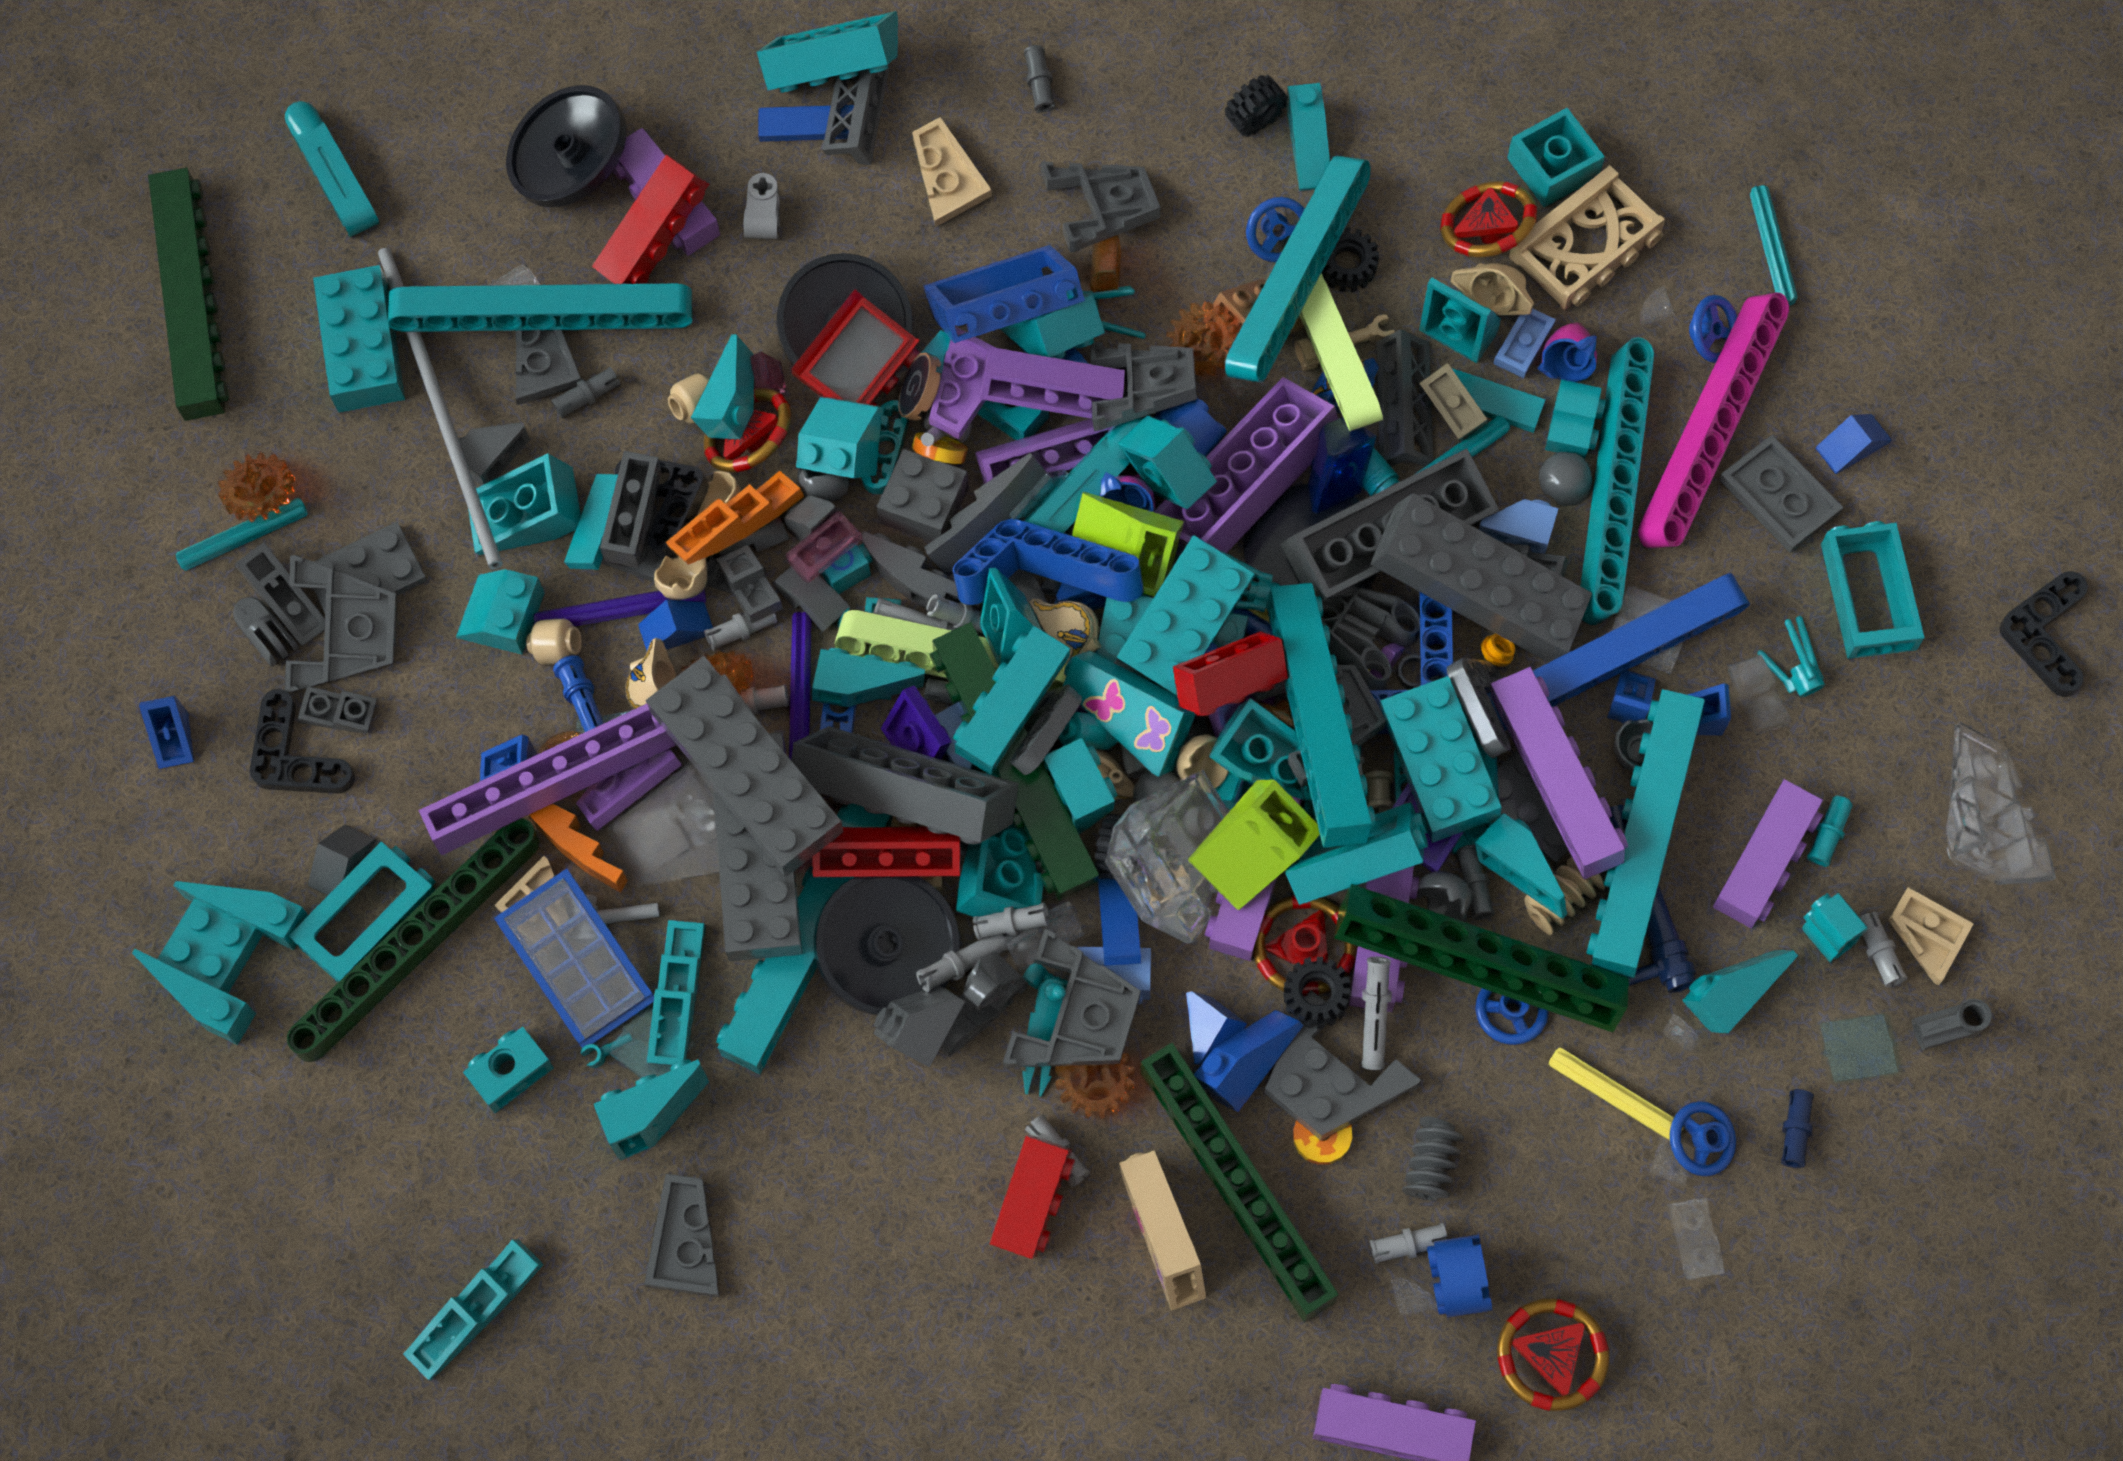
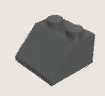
[873,985,965,1067]

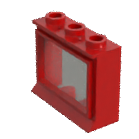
[791,289,921,406]

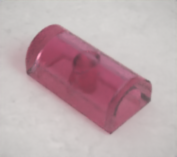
[786,511,863,583]

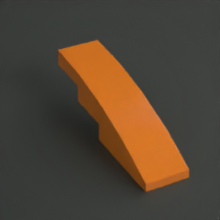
[666,471,804,565]
[527,803,628,893]

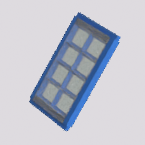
[494,868,654,1048]

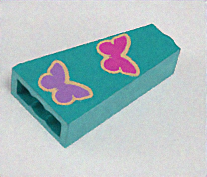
[1063,650,1196,777]

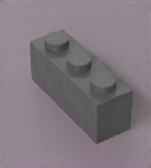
[600,451,662,568]

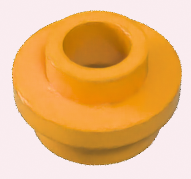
[1481,633,1515,667]

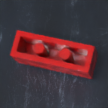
[1173,631,1288,716]
[989,1134,1075,1259]

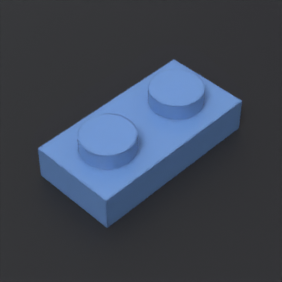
[1494,309,1556,379]

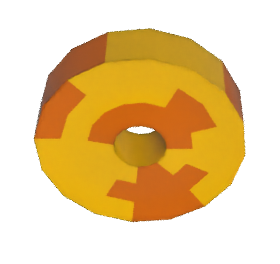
[912,432,968,464]
[1293,1120,1353,1165]

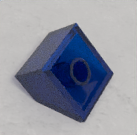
[1308,417,1377,514]

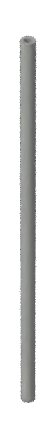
[378,248,503,570]

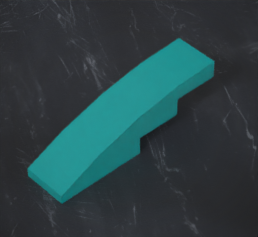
[647,920,706,1065]
[403,1239,544,1380]

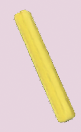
[1549,1048,1683,1141]

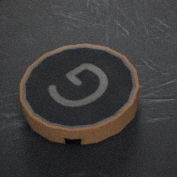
[898,353,941,421]

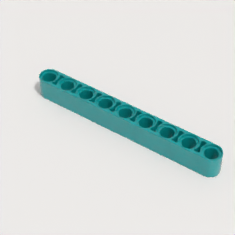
[1225,156,1371,383]
[388,283,693,332]
[1580,337,1654,625]

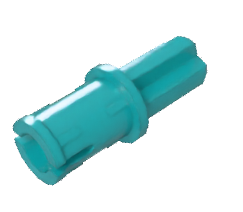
[1807,795,1853,867]

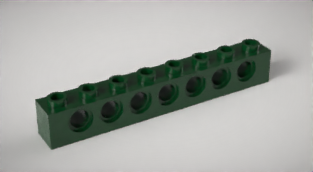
[1334,884,1629,1033]
[1141,1043,1339,1323]

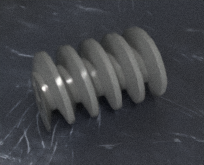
[1402,1117,1464,1201]

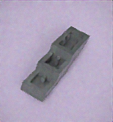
[924,453,1050,575]

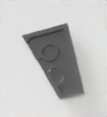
[644,1174,720,1298]

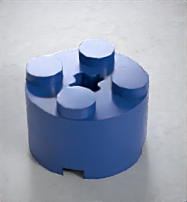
[1153,398,1227,457]
[1427,1234,1493,1318]

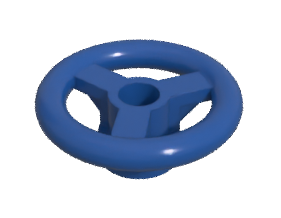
[1246,197,1305,263]
[1689,295,1737,363]
[1475,988,1549,1045]
[1670,1101,1736,1176]

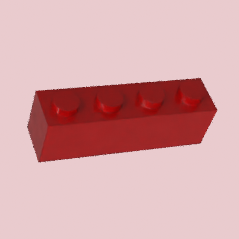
[592,155,709,284]
[812,827,961,877]

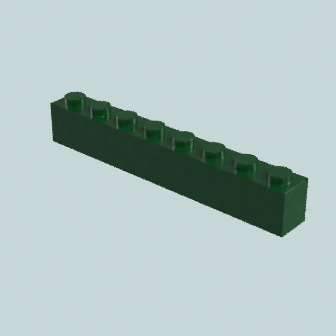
[148,167,229,421]
[929,622,1099,901]

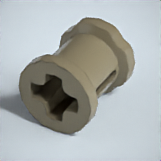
[1363,771,1395,814]

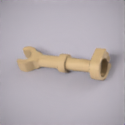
[1295,315,1395,371]

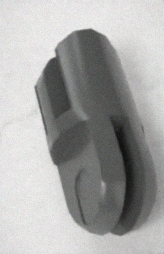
[233,597,300,667]

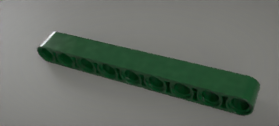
[287,818,540,1062]

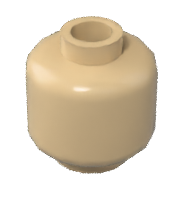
[668,373,709,424]
[526,618,582,665]

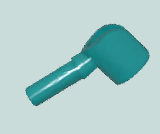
[1022,963,1068,989]
[580,1034,633,1068]

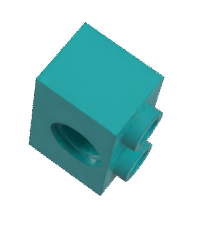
[463,1026,554,1113]

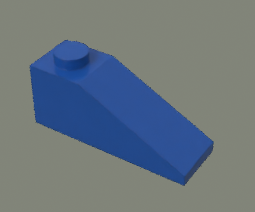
[1194,1010,1304,1112]

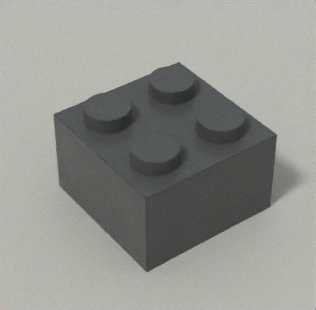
[877,449,969,542]

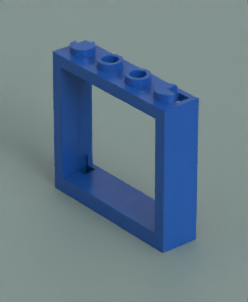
[923,245,1085,343]

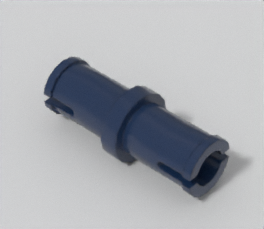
[1781,1089,1814,1168]

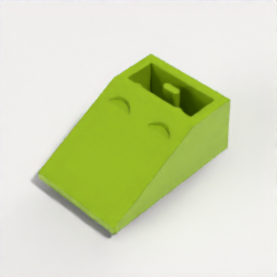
[1072,492,1184,597]
[1188,779,1320,910]

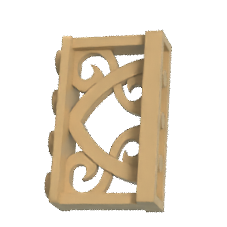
[1509,165,1665,311]

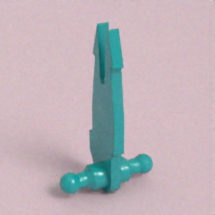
[1022,979,1066,1097]

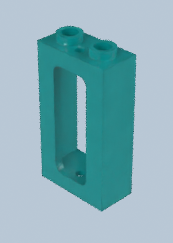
[1821,521,1925,659]
[1285,802,1428,905]
[289,841,436,982]

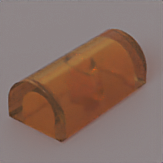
[1090,234,1122,293]

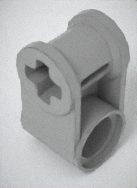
[744,173,780,239]

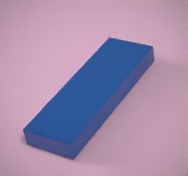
[758,105,854,142]
[1098,877,1141,966]

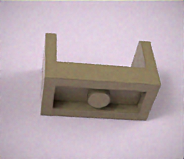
[1420,363,1489,441]

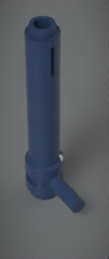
[1609,804,1696,993]

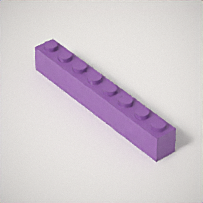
[418,704,677,856]

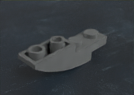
[860,531,983,611]

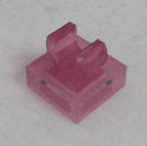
[750,351,787,394]

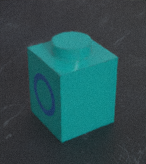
[815,536,872,594]

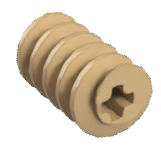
[1524,857,1605,935]

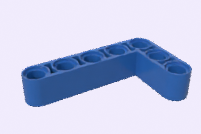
[952,519,1144,605]
[1370,592,1453,734]

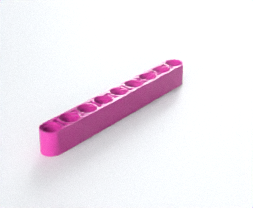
[1638,292,1789,548]

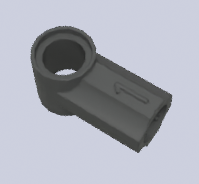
[1911,998,1992,1050]

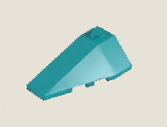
[1209,698,1312,803]
[956,772,1043,917]

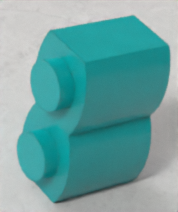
[1545,379,1606,459]
[1802,893,1868,963]

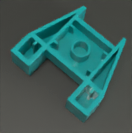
[132,881,308,1045]

